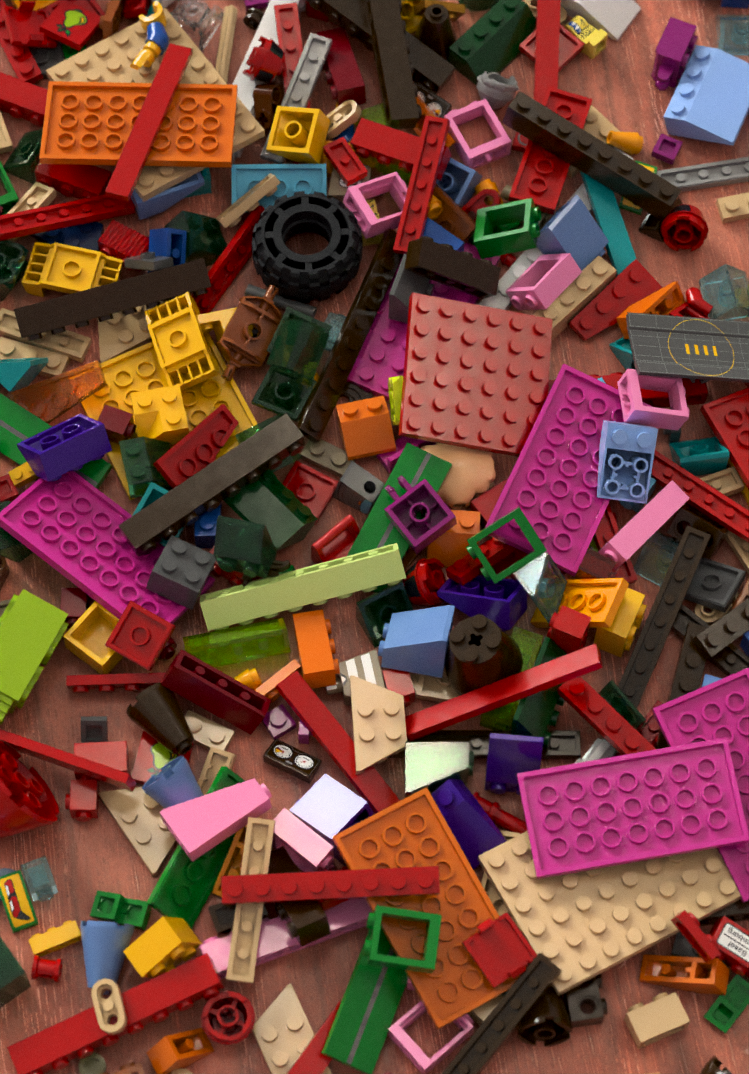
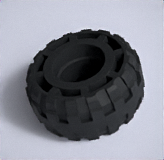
[252,191,363,303]

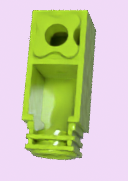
[0,589,69,726]

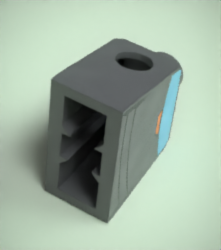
[333,461,385,515]

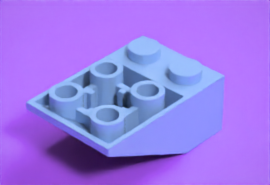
[597,420,658,504]

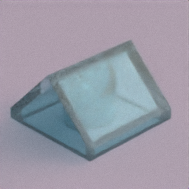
[716,14,749,55]
[699,264,749,320]
[634,531,679,587]
[514,553,567,623]

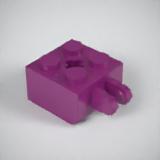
[651,17,698,91]
[384,475,457,554]

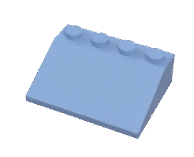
[663,45,749,146]

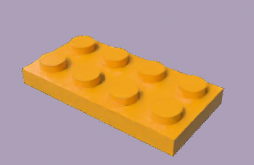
[530,578,629,628]

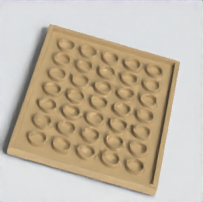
[46,8,265,202]
[478,831,741,996]

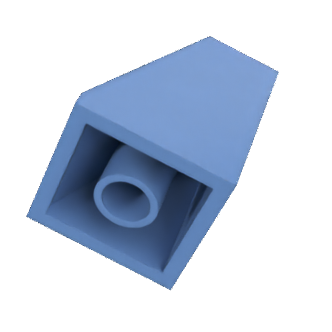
[537,195,609,271]
[378,605,455,678]

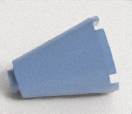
[142,756,203,808]
[80,920,134,995]

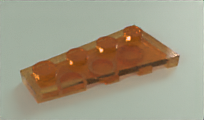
[7,360,107,424]

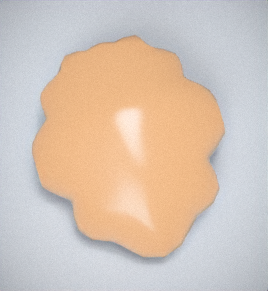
[420,443,496,510]

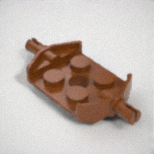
[216,285,284,381]

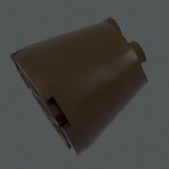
[445,614,523,695]

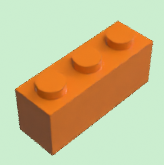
[292,609,340,689]

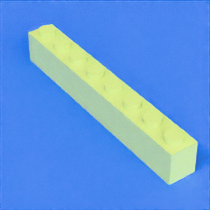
[200,543,406,632]

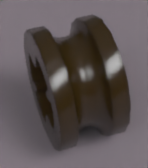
[243,8,264,30]

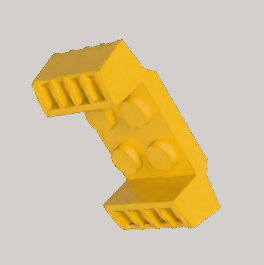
[21,242,123,297]
[144,292,220,391]

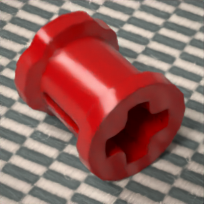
[31,955,63,982]

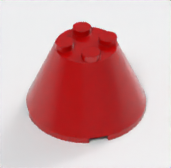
[0,741,60,839]

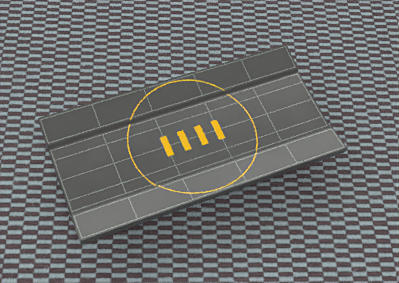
[626,312,749,384]

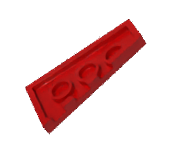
[568,259,663,341]
[153,404,239,489]

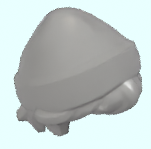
[476,71,520,109]

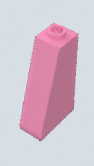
[598,480,689,570]
[160,778,272,862]

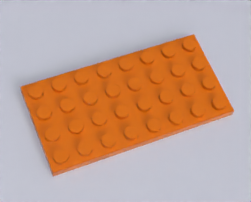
[39,81,238,168]
[332,787,528,1030]

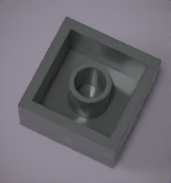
[146,535,218,610]

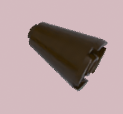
[414,4,457,61]
[126,683,194,755]
[517,985,572,1046]

